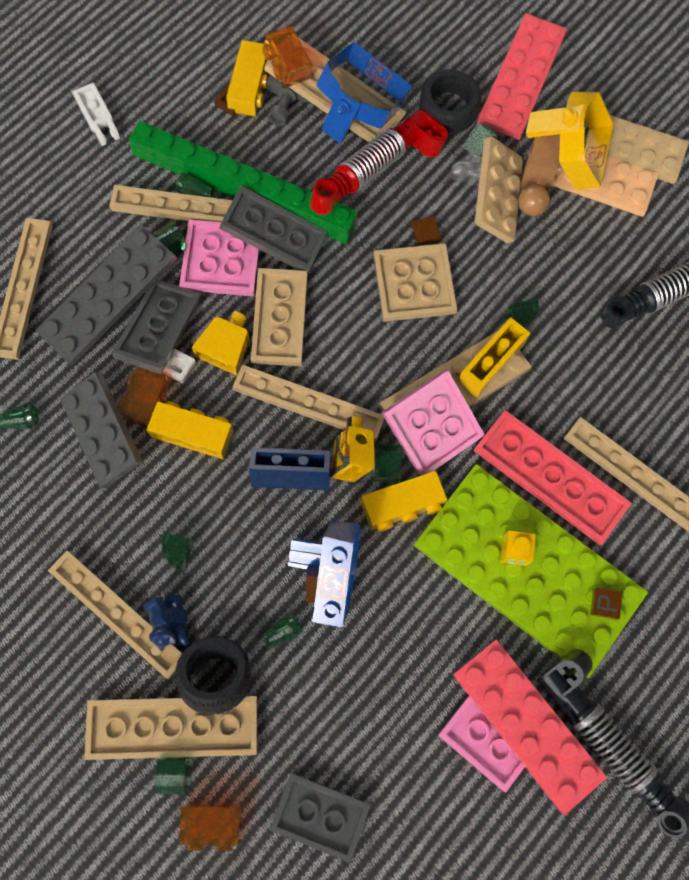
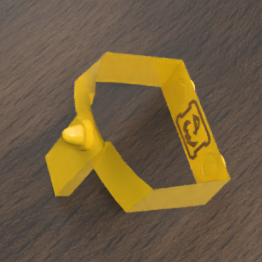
[526,92,613,191]

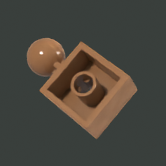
[518,134,562,217]

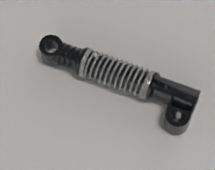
[601,261,689,329]
[537,649,689,838]

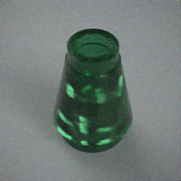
[176,172,213,197]
[0,403,39,429]
[261,613,304,649]

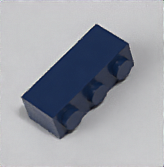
[249,447,331,491]

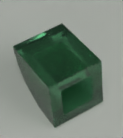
[462,123,502,160]
[151,222,185,254]
[505,297,539,330]
[374,444,402,483]
[162,532,194,574]
[155,758,189,795]

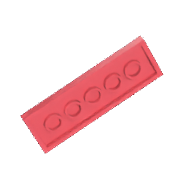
[477,13,567,140]
[474,410,632,545]
[453,640,607,815]

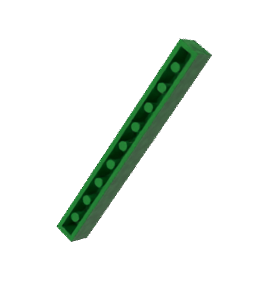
[128,120,358,245]

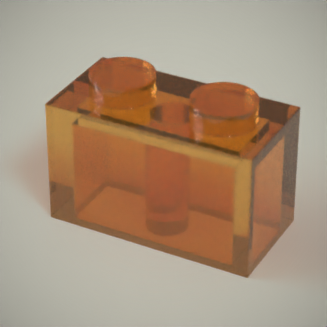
[262,25,313,88]
[118,366,170,428]
[179,805,242,851]

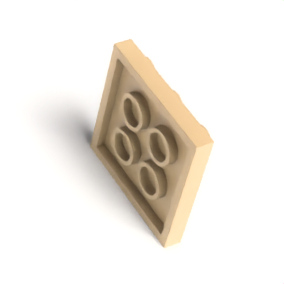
[373,243,457,322]

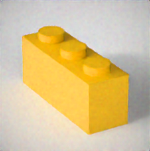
[227,40,272,116]
[458,317,530,398]
[147,401,234,459]
[361,471,447,532]

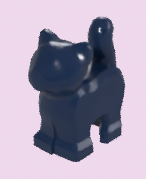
[143,594,190,651]

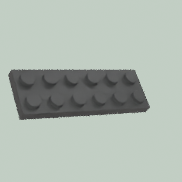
[35,224,177,366]

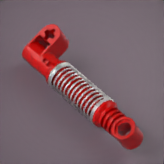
[310,110,448,215]

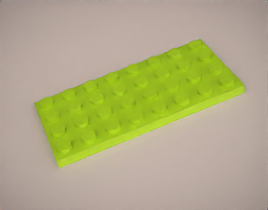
[413,464,648,679]

